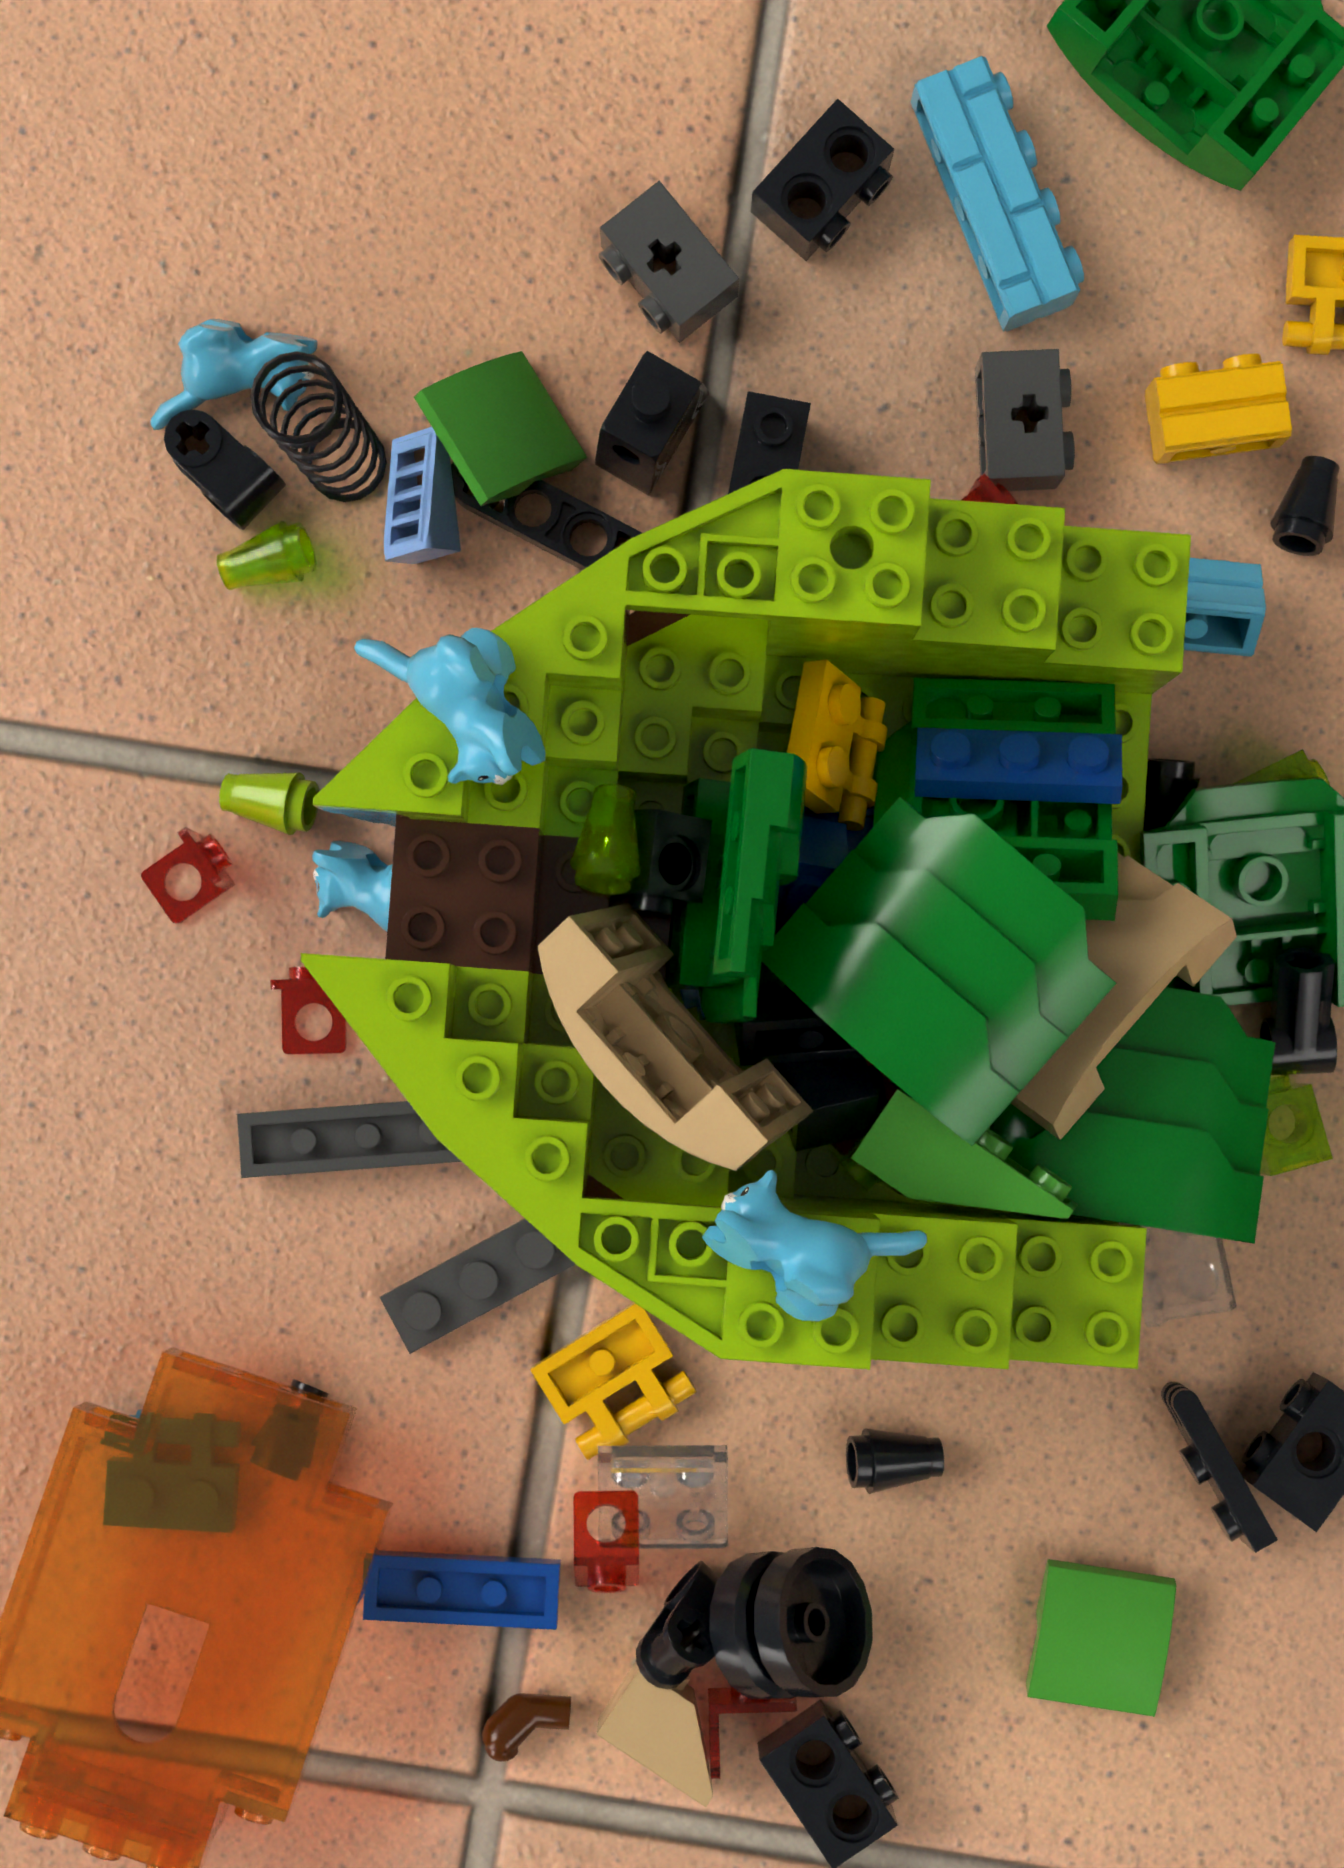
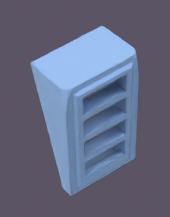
[384,427,461,564]

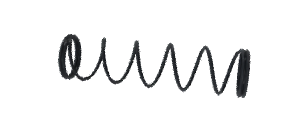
[250,351,387,502]

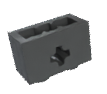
[599,180,739,343]
[975,349,1075,492]

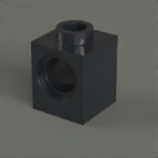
[605,809,712,915]

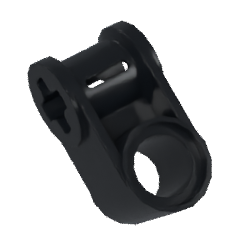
[164,409,286,531]
[636,1561,720,1689]

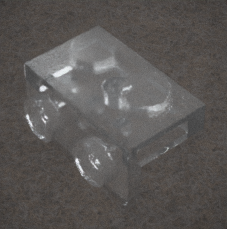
[1142,1226,1237,1328]
[598,1445,728,1549]

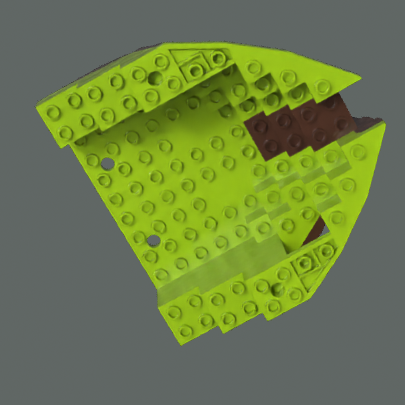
[301,469,1191,1370]

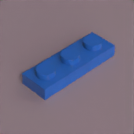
[915,728,1123,804]
[363,1550,561,1630]

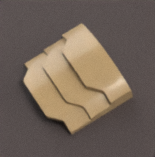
[1011,853,1237,1140]
[538,903,813,1171]

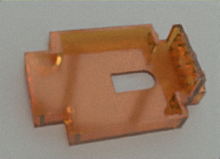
[0,1347,394,1868]

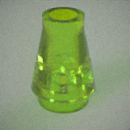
[217,520,317,590]
[570,784,640,894]

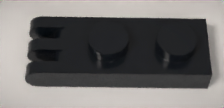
[1161,1382,1278,1553]

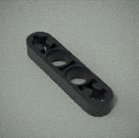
[451,462,642,570]

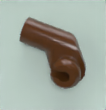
[482,1693,571,1762]

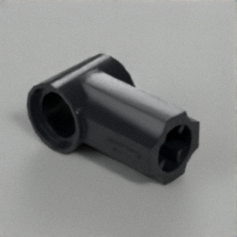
[1260,947,1337,1075]

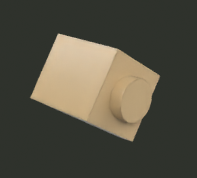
[597,1661,713,1807]

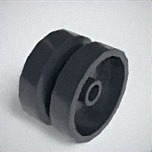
[710,1547,873,1700]

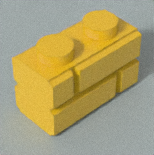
[1145,354,1292,464]

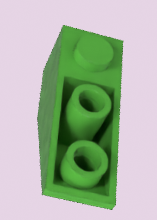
[851,1088,1078,1219]

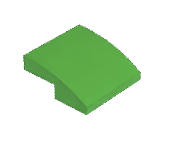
[414,351,587,506]
[1026,1559,1176,1717]

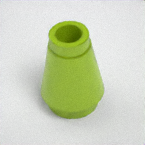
[219,772,319,835]

